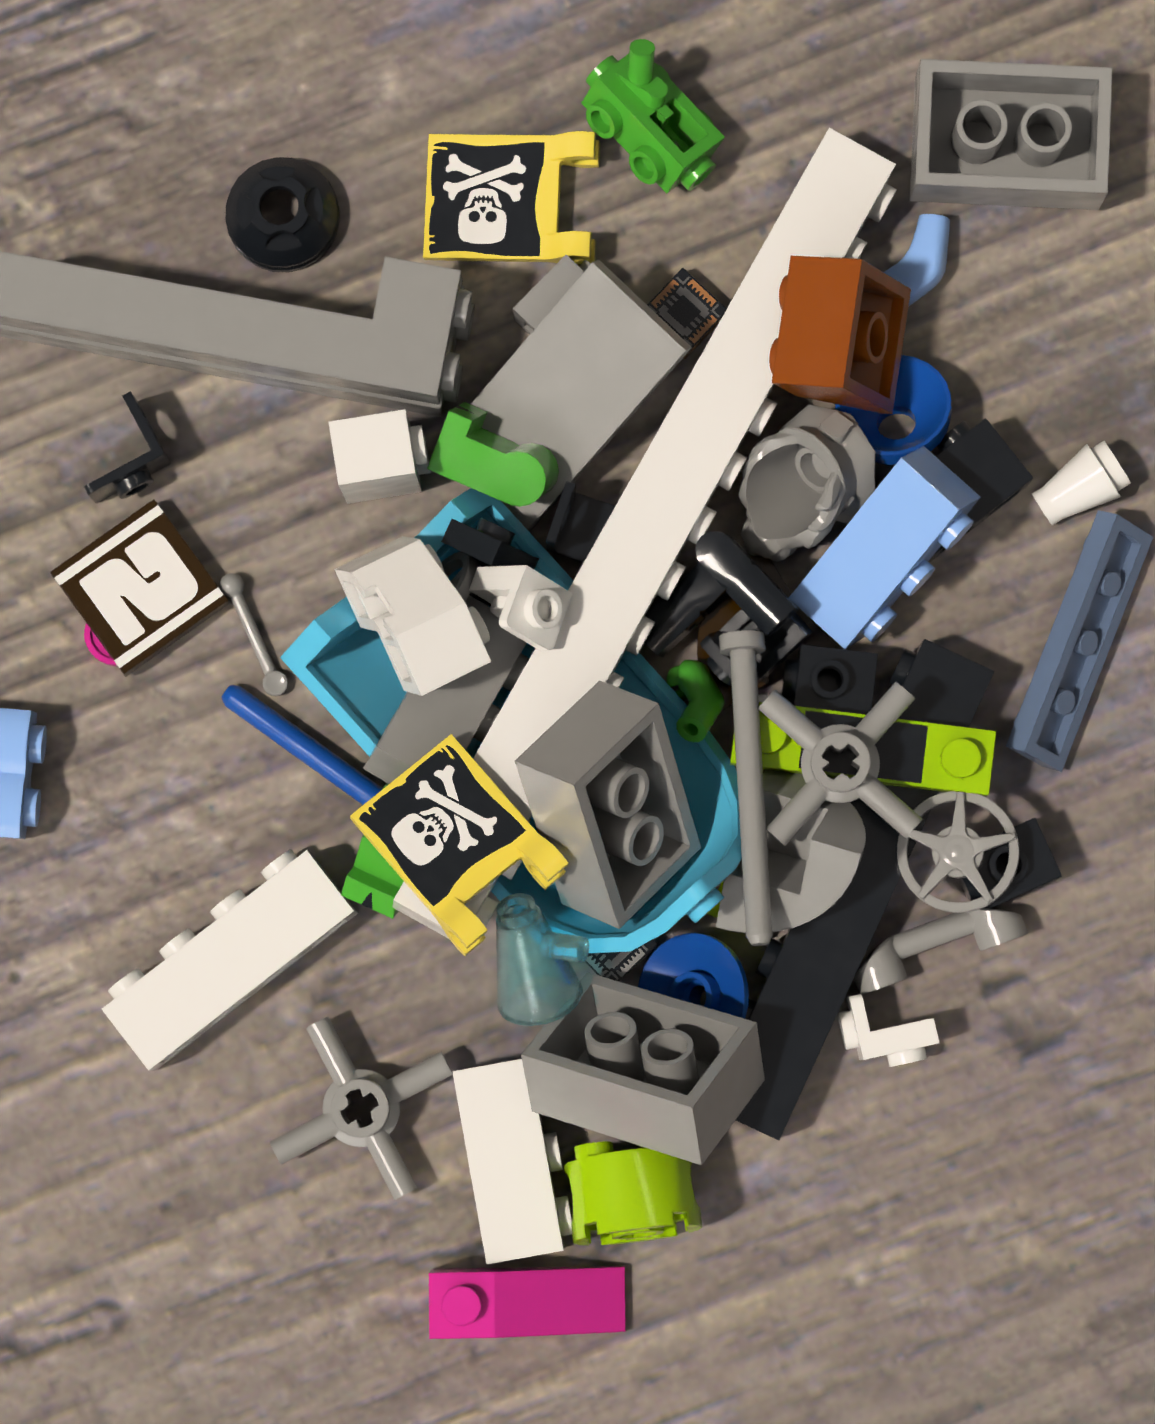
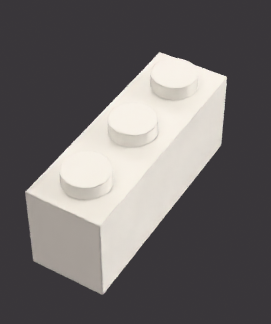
[452,1059,572,1264]

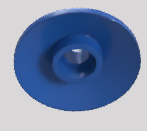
[638,933,749,1019]

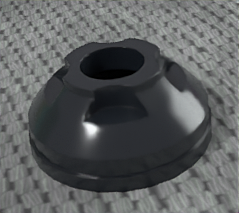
[225,157,340,273]

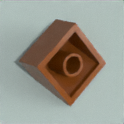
[769,255,911,414]

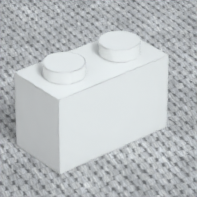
[328,409,431,504]

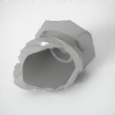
[739,405,876,562]

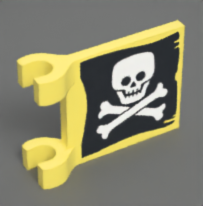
[423,131,600,266]
[350,734,568,956]

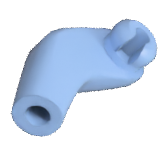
[884,214,950,306]

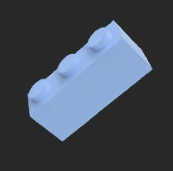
[789,446,981,649]

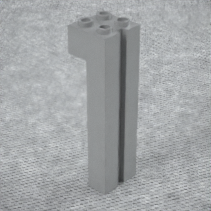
[0,251,475,418]

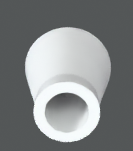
[1032,441,1131,525]

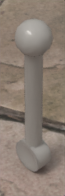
[219,573,288,697]

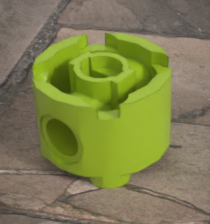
[564,1141,703,1246]

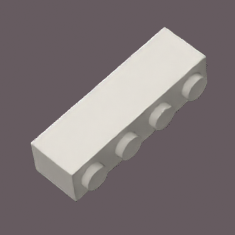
[102,849,358,1071]

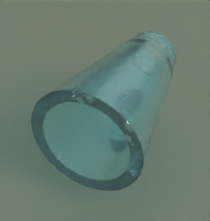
[496,893,589,1026]

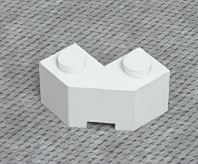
[334,536,491,696]

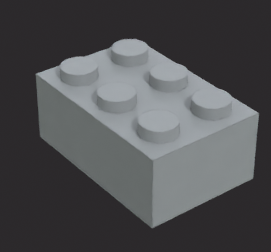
[910,59,1112,210]
[515,680,701,929]
[521,972,765,1165]

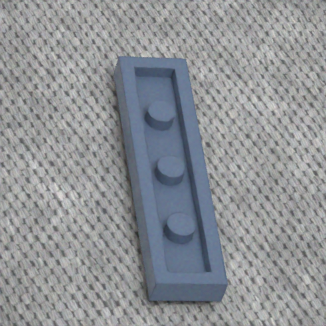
[1006,510,1153,772]

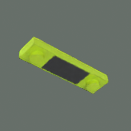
[730,701,996,797]

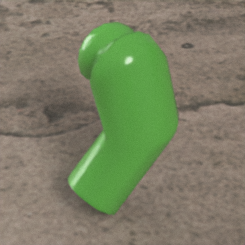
[666,659,725,742]

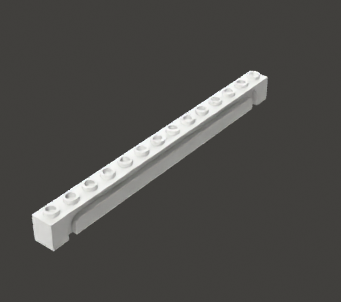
[393,128,897,939]

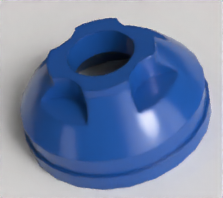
[835,355,952,465]

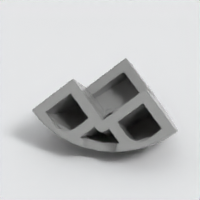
[716,770,866,933]

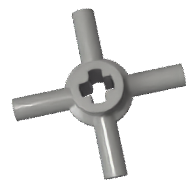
[758,682,923,846]
[270,1016,453,1200]

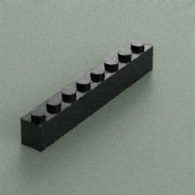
[736,639,995,1140]

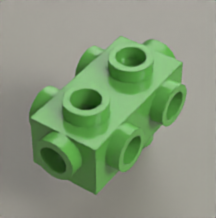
[581,39,725,194]

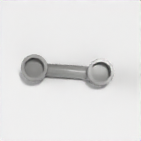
[854,908,1028,995]

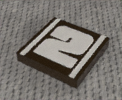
[50,499,229,677]

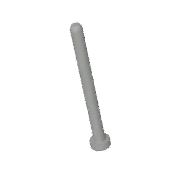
[719,630,773,946]

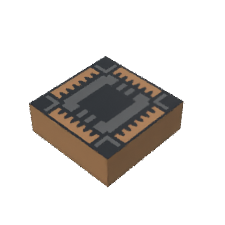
[647,268,727,359]

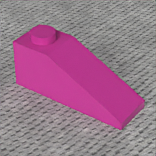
[429,1266,626,1339]

